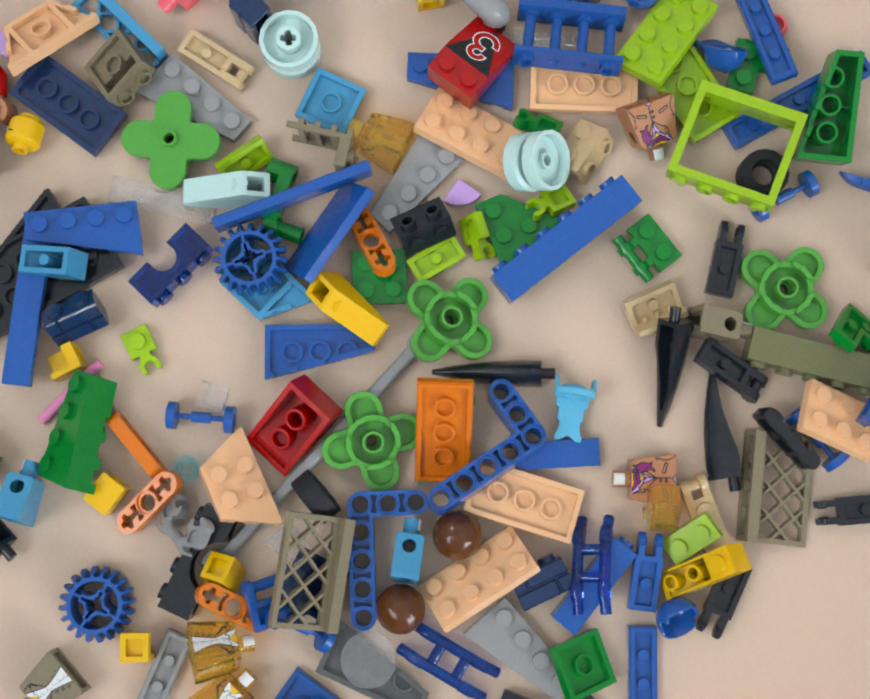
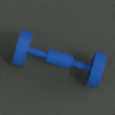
[750,170,820,223]
[165,401,237,434]
[785,406,850,472]
[265,603,337,653]

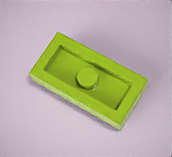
[214,135,274,174]
[406,236,466,281]
[663,511,723,565]

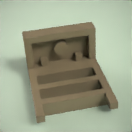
[286,117,358,171]

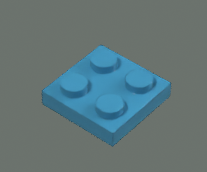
[295,67,367,134]

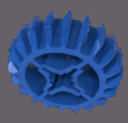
[213,223,288,298]
[58,566,136,643]

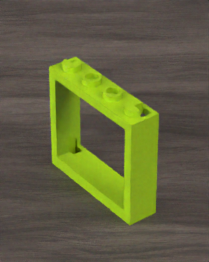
[665,79,808,213]

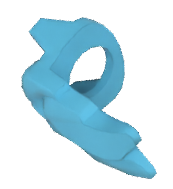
[554,374,597,443]

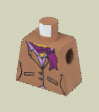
[616,92,677,161]
[611,454,677,508]

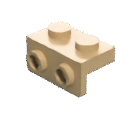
[566,118,614,185]
[621,279,689,337]

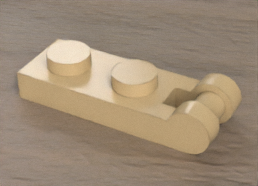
[177,28,255,92]
[677,473,732,554]

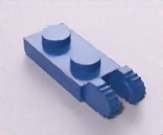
[626,531,664,613]

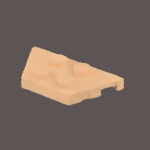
[4,0,101,77]
[199,427,283,527]

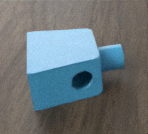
[0,459,45,527]
[390,518,425,585]

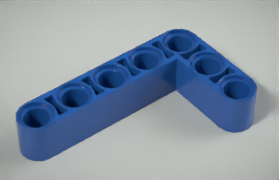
[428,379,546,515]
[347,489,428,631]

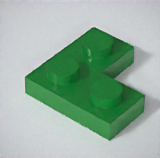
[726,38,790,96]
[828,303,870,353]

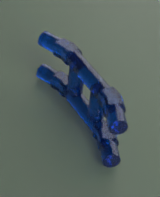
[570,514,614,615]
[396,623,501,699]

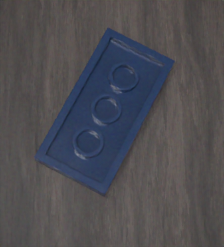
[9,56,128,158]

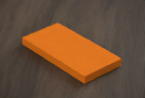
[415,377,474,483]

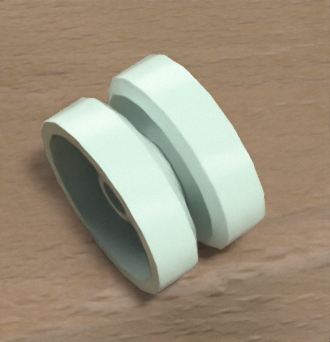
[259,10,322,80]
[502,129,571,193]

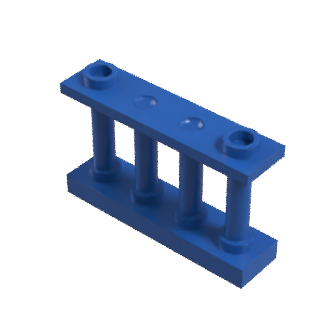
[512,0,627,76]

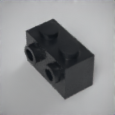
[390,197,457,257]

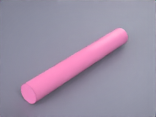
[37,359,104,425]

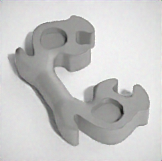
[156,493,214,557]

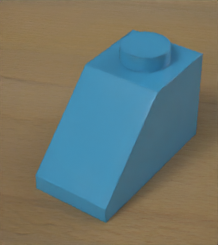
[18,244,89,281]

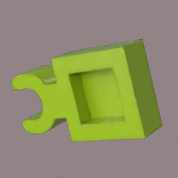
[525,184,577,221]
[120,324,163,375]

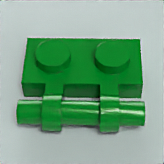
[612,213,682,283]

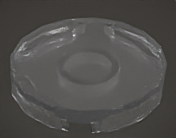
[340,631,397,689]

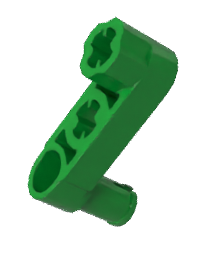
[262,158,305,245]

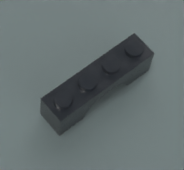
[157,502,238,621]

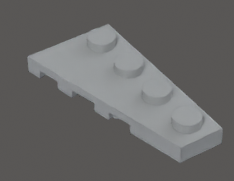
[137,53,253,143]
[371,135,465,234]
[463,596,564,699]

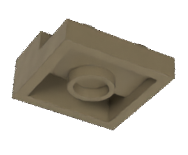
[84,28,156,108]

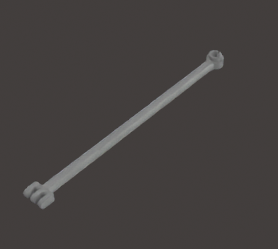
[198,337,415,567]

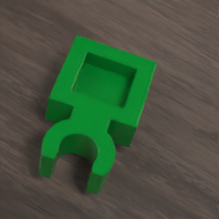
[513,108,564,133]

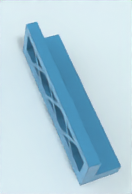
[71,0,169,71]

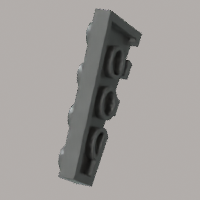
[315,620,429,699]

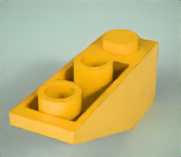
[305,272,390,346]
[660,542,752,600]

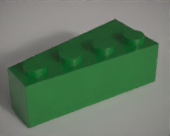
[791,49,865,166]
[37,369,117,495]

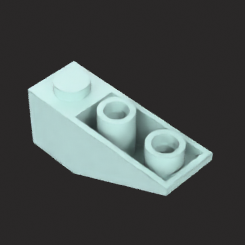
[183,170,270,210]

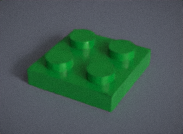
[351,249,407,305]
[547,628,617,699]

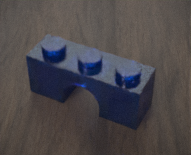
[128,223,214,308]

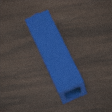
[550,536,637,635]

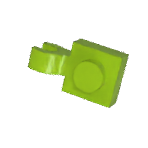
[457,211,496,262]

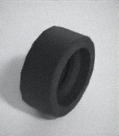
[291,469,341,524]

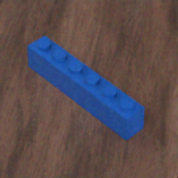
[490,175,642,304]

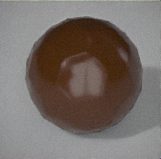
[432,510,482,560]
[376,584,426,635]

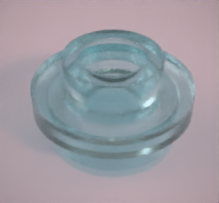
[172,455,200,483]

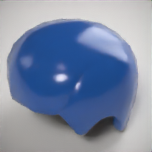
[656,597,699,639]

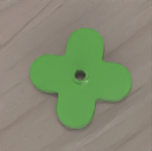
[121,91,222,191]
[739,247,828,330]
[405,278,492,363]
[321,391,416,491]

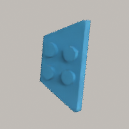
[220,229,313,321]

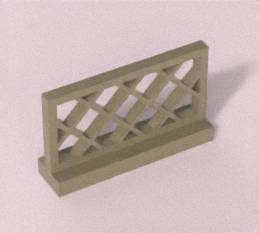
[735,430,814,548]
[267,510,356,634]

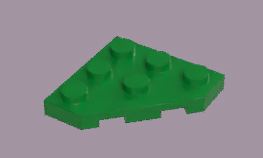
[475,194,559,263]

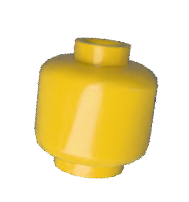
[5,113,45,155]

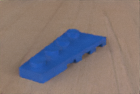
[407,52,514,112]
[23,201,144,256]
[265,324,375,380]

